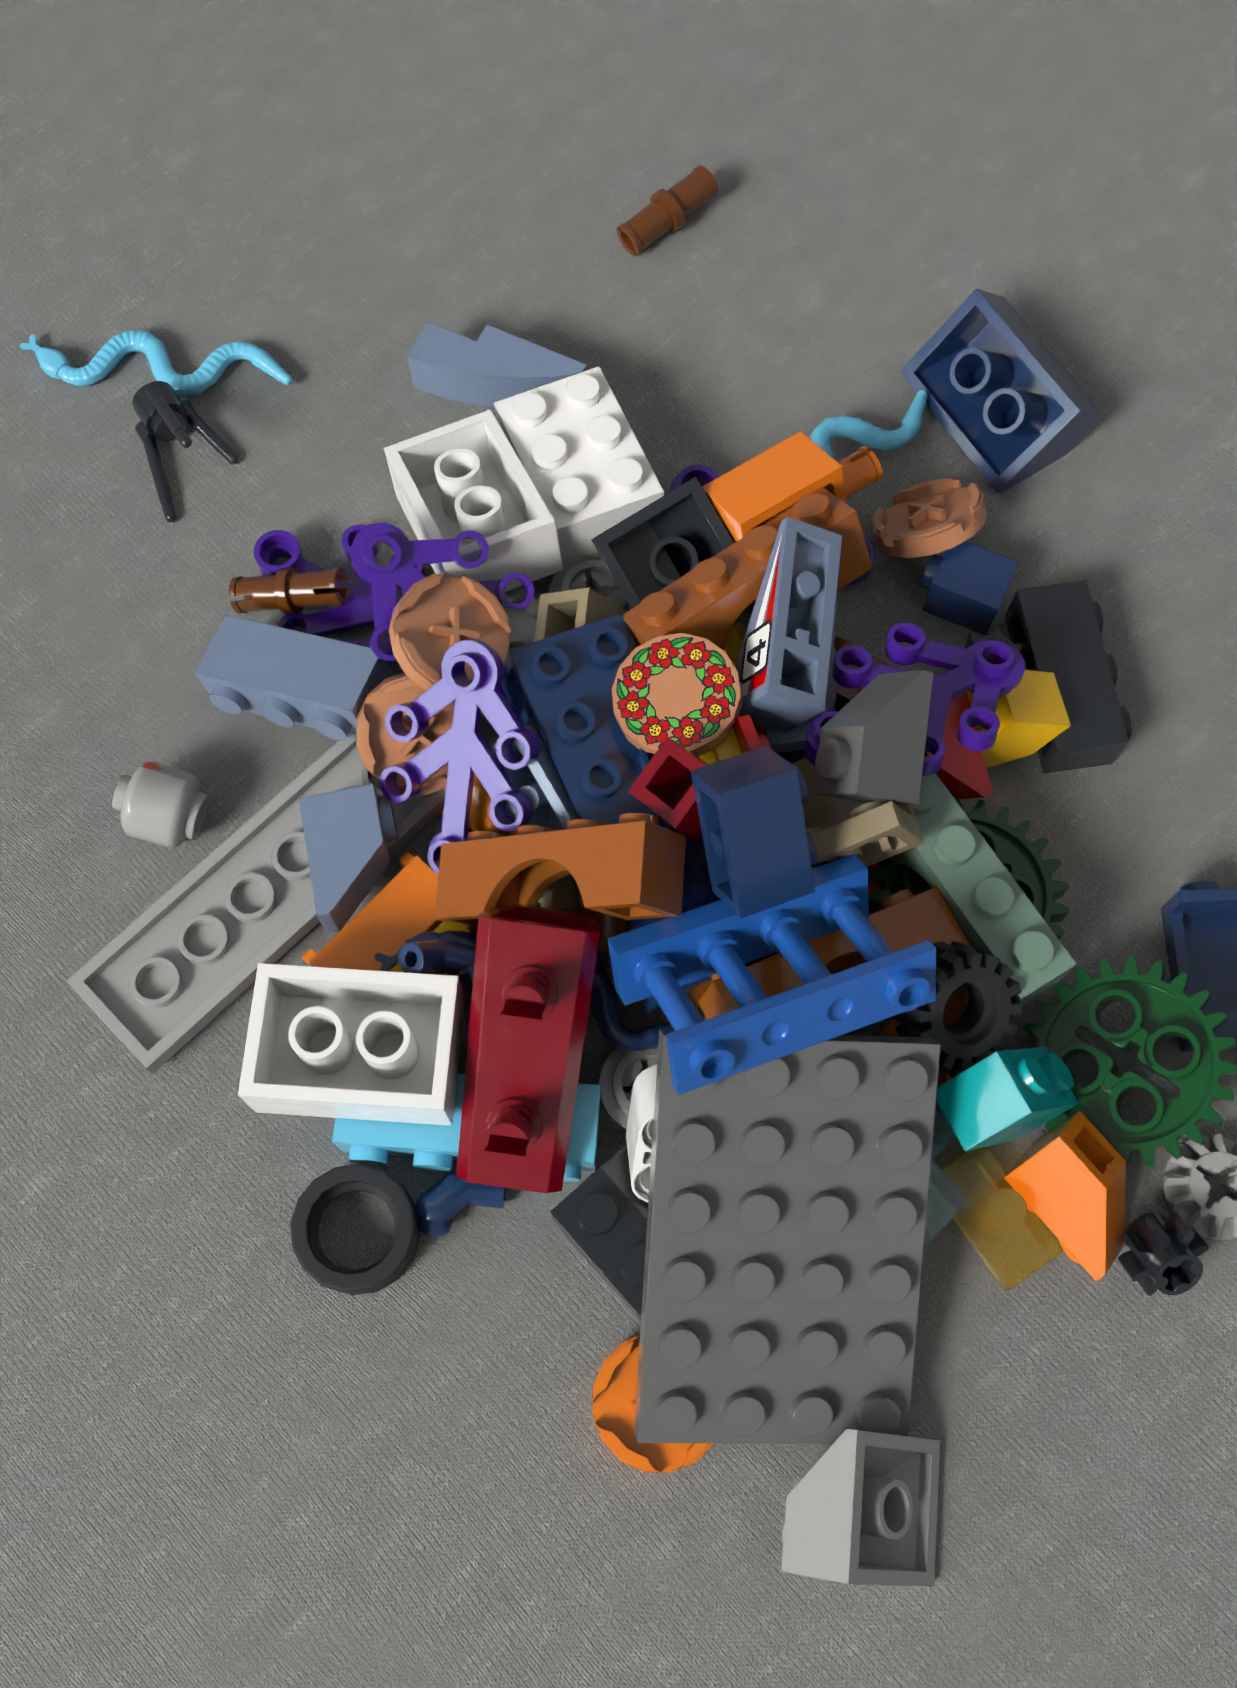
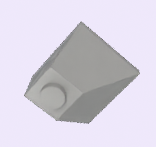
[781,1429,940,1587]

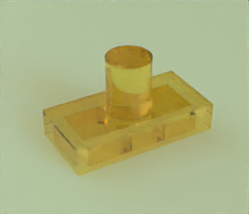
[929,1147,1063,1291]

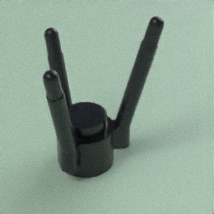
[132,381,238,523]

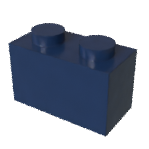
[691,746,817,919]

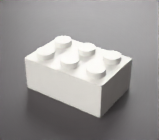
[494,366,664,572]
[384,410,563,592]
[238,963,466,1126]

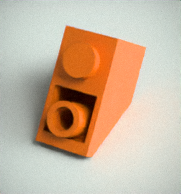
[1004,1110,1126,1281]

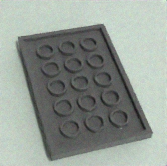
[634,1029,941,1444]

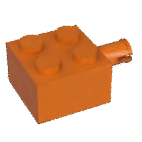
[702,431,883,608]

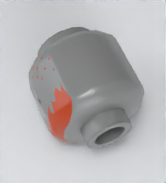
[112,761,210,848]

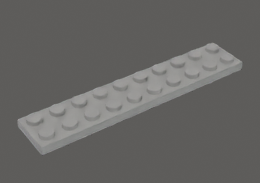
[66,586,539,1073]

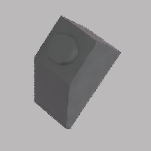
[814,670,933,805]

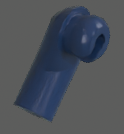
[398,940,476,992]

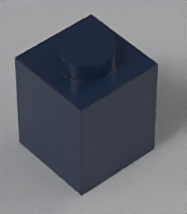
[920,541,1019,636]

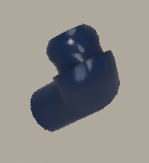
[415,1171,507,1237]

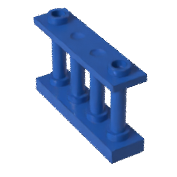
[608,854,936,1095]

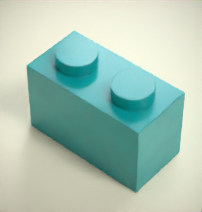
[936,1046,1079,1151]

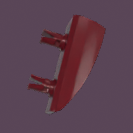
[456,904,601,1194]

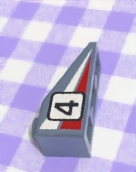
[736,516,842,732]

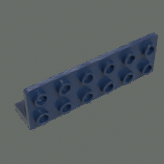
[501,614,769,1015]

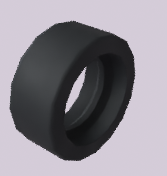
[290,1164,421,1295]

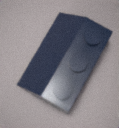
[899,289,1106,493]

